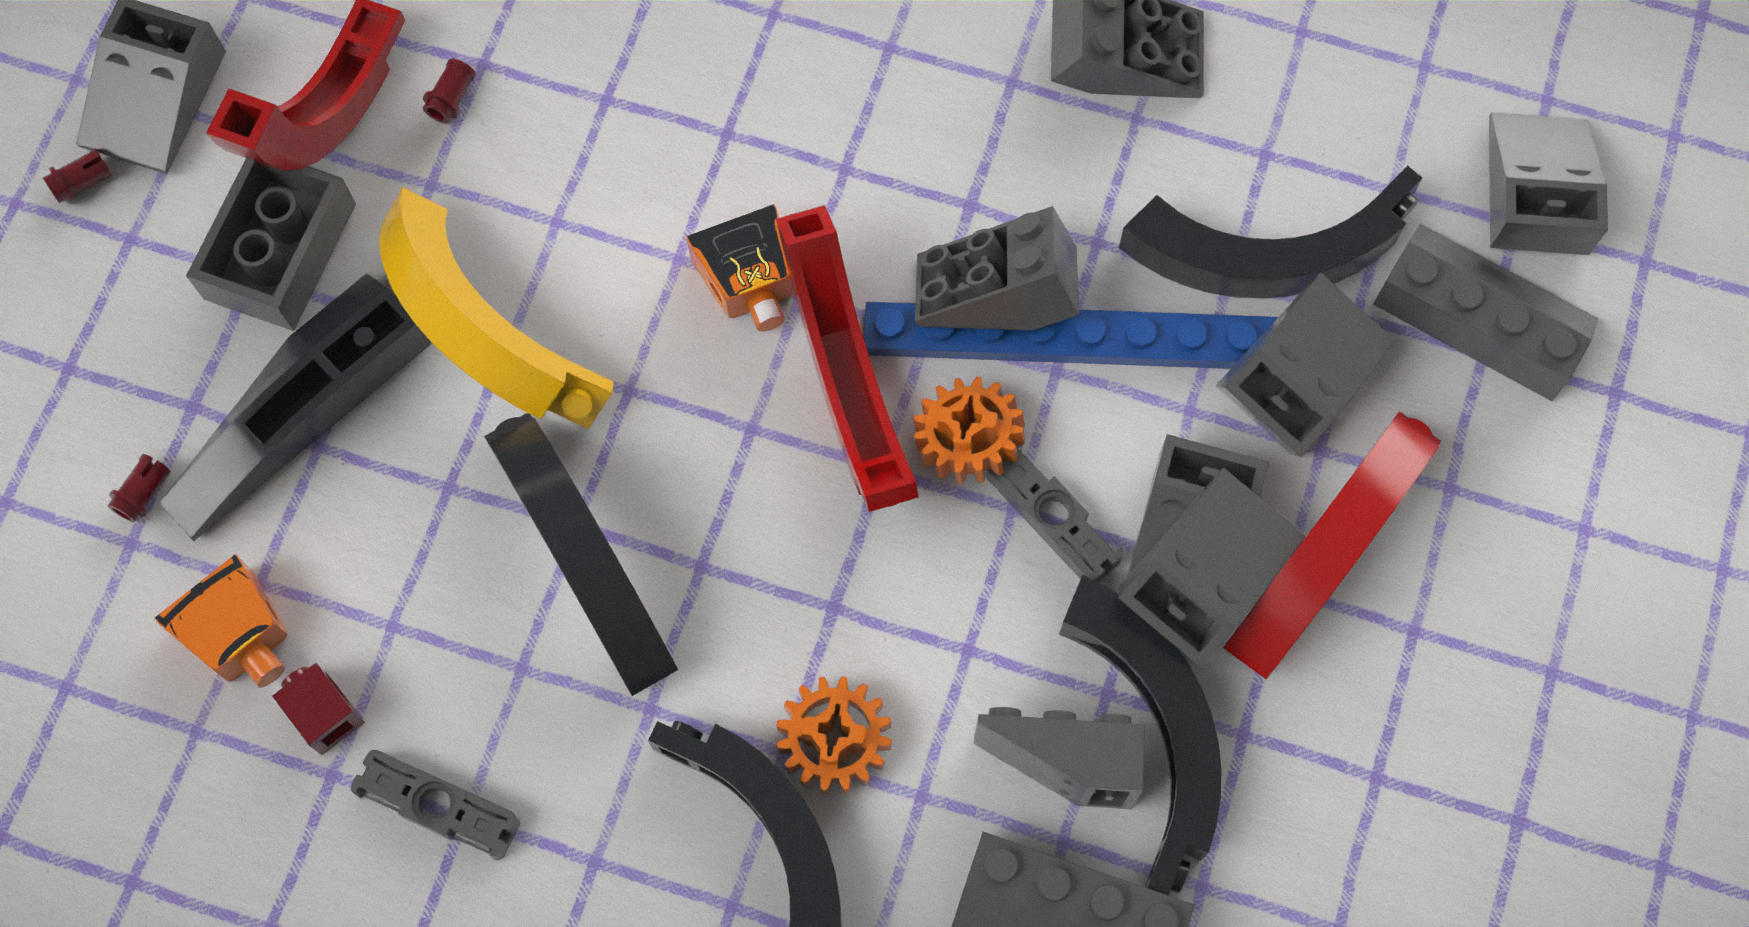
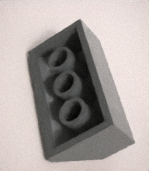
[1373,224,1598,401]
[951,831,1195,927]

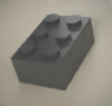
[186,158,356,331]

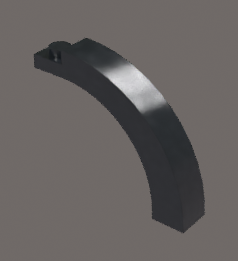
[1119,165,1423,299]
[484,413,678,696]
[1059,574,1222,895]
[648,720,842,927]

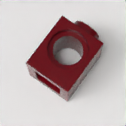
[272,663,365,755]

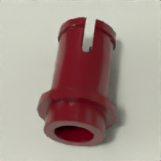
[423,58,476,123]
[43,148,112,203]
[107,454,171,523]

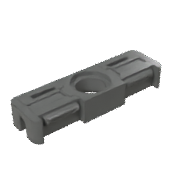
[986,445,1123,582]
[351,750,520,860]

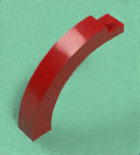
[206,0,405,171]
[776,205,919,512]
[1223,411,1441,680]

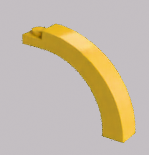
[379,187,614,429]

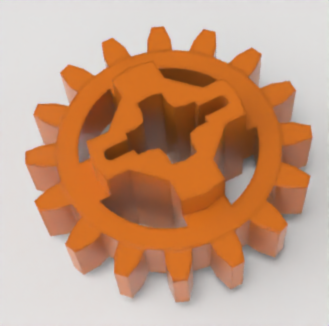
[914,377,1025,484]
[776,676,892,795]

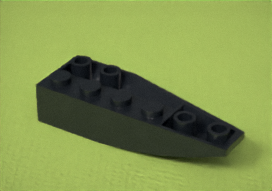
[159,273,432,541]

